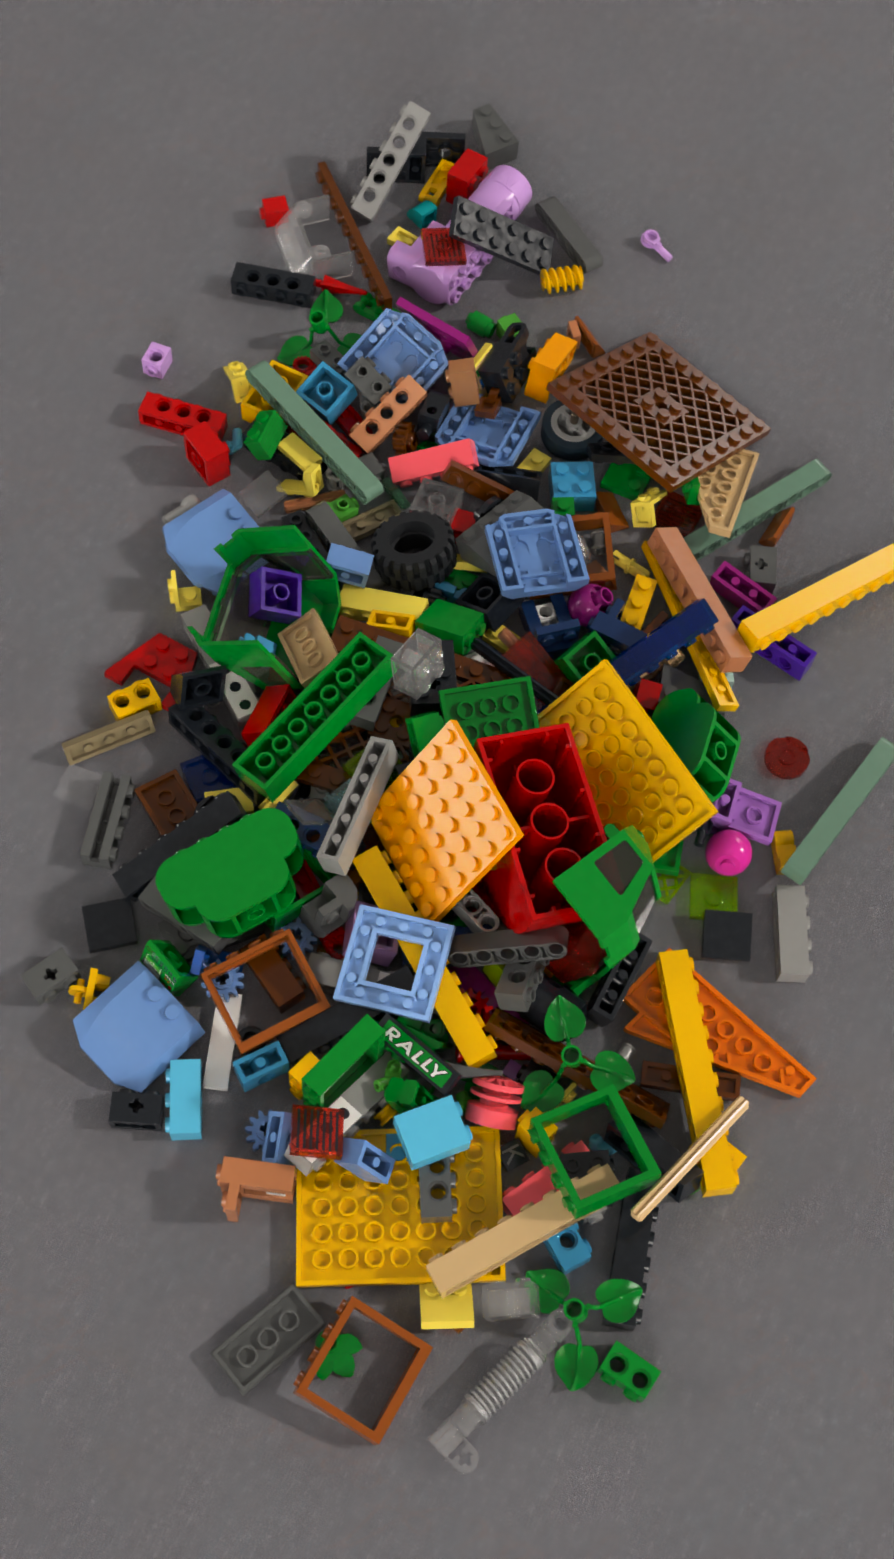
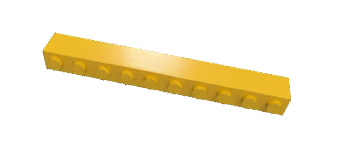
[737,543,894,653]
[352,845,498,1068]
[655,949,739,1197]

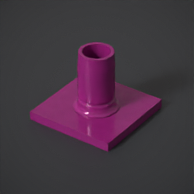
[396,297,478,359]

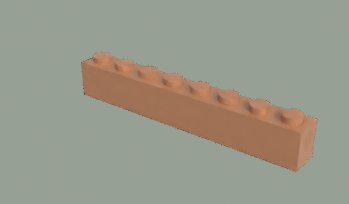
[647,527,753,673]

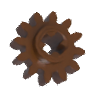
[392,421,418,456]

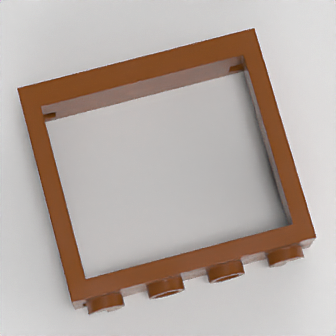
[530,512,617,600]
[201,928,331,1056]
[293,1296,433,1445]

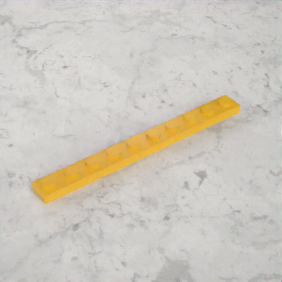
[641,541,739,711]

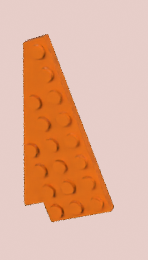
[623,948,817,1098]

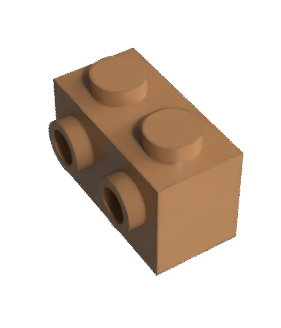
[445,357,480,407]

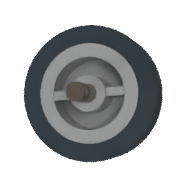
[541,400,603,460]

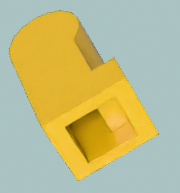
[771,830,796,875]

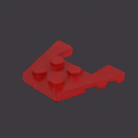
[104,633,198,711]

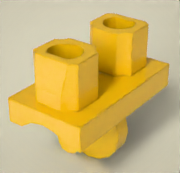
[68,968,111,1010]

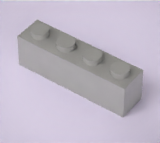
[772,884,813,983]

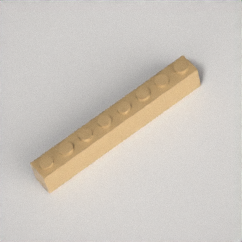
[426,1163,619,1299]

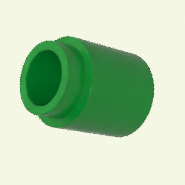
[465,310,497,338]

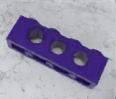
[731,605,817,681]

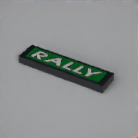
[379,1013,463,1096]

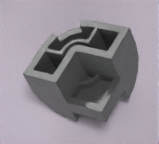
[299,874,358,938]

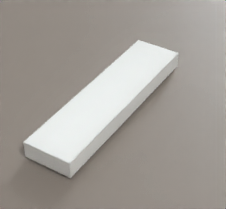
[203,994,243,1091]

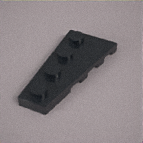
[586,438,671,465]

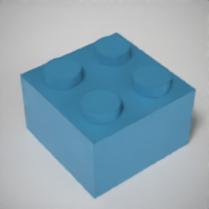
[296,361,358,426]
[548,461,597,512]

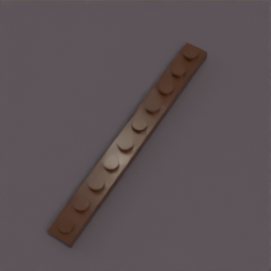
[315,161,392,311]

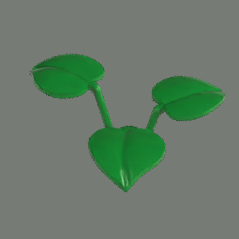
[277,289,362,366]
[521,995,636,1112]
[525,1269,643,1392]

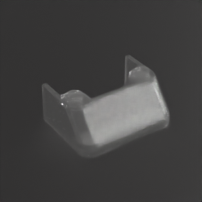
[274,194,352,280]

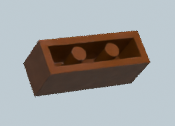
[239,934,306,1014]

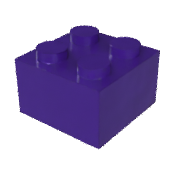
[249,566,302,624]

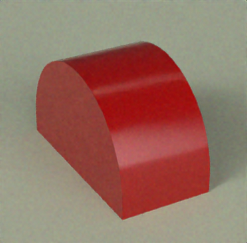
[473,723,624,934]

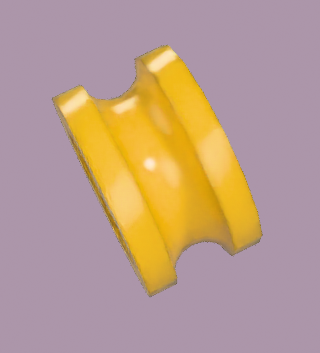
[374,1104,397,1127]

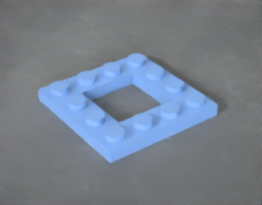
[333,904,456,1023]

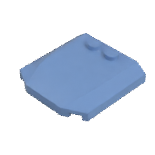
[337,308,449,415]
[435,393,541,467]
[162,489,268,596]
[485,509,590,599]
[73,961,206,1093]

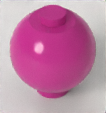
[705,829,752,876]

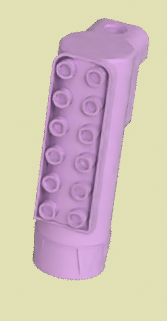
[387,165,532,306]

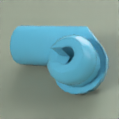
[226,428,243,455]
[589,1134,617,1156]

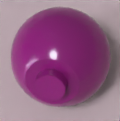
[567,583,613,627]

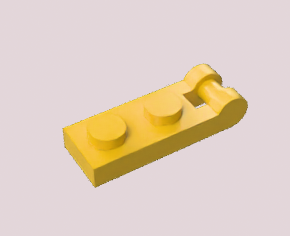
[418,159,454,207]

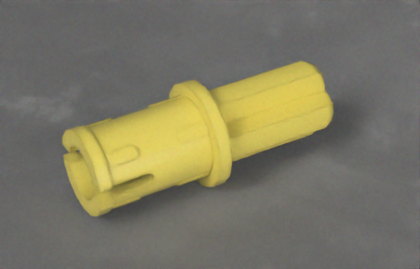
[613,550,650,578]

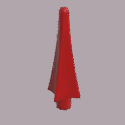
[316,274,368,295]

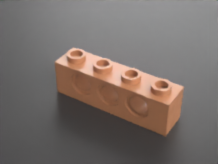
[349,375,428,454]

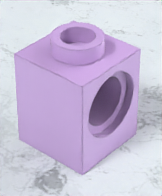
[141,341,173,379]

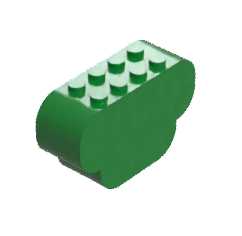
[651,688,741,803]
[155,808,304,939]

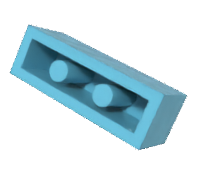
[165,1059,202,1141]

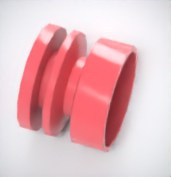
[464,1076,525,1130]

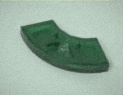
[382,477,411,511]

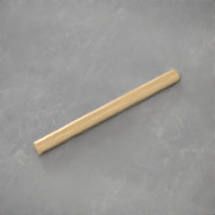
[630,1096,749,1222]

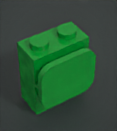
[415,599,486,656]

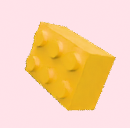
[241,360,309,423]

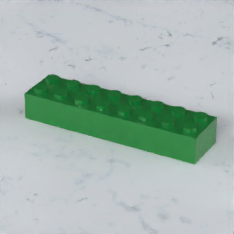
[232,632,399,803]

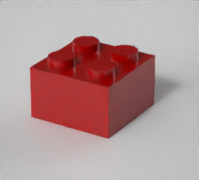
[446,148,489,204]
[183,421,231,487]

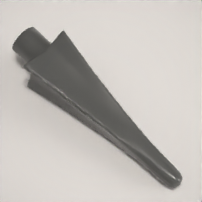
[447,1062,503,1079]

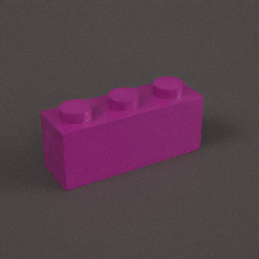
[710,561,778,613]

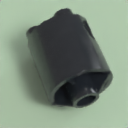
[516,976,588,1043]

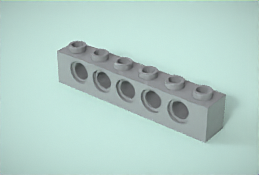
[350,101,431,223]

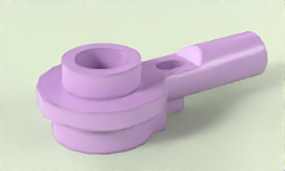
[640,229,673,262]

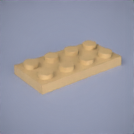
[277,608,339,688]

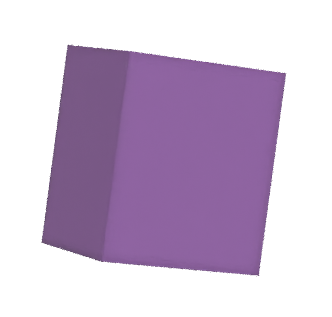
[503,1059,522,1081]

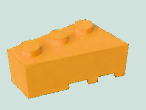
[524,332,578,404]

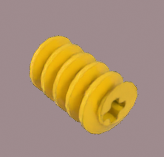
[540,265,584,294]

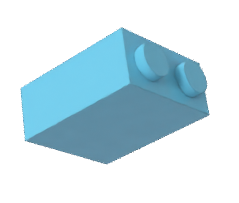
[393,1095,473,1171]

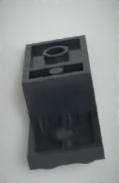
[367,131,466,184]

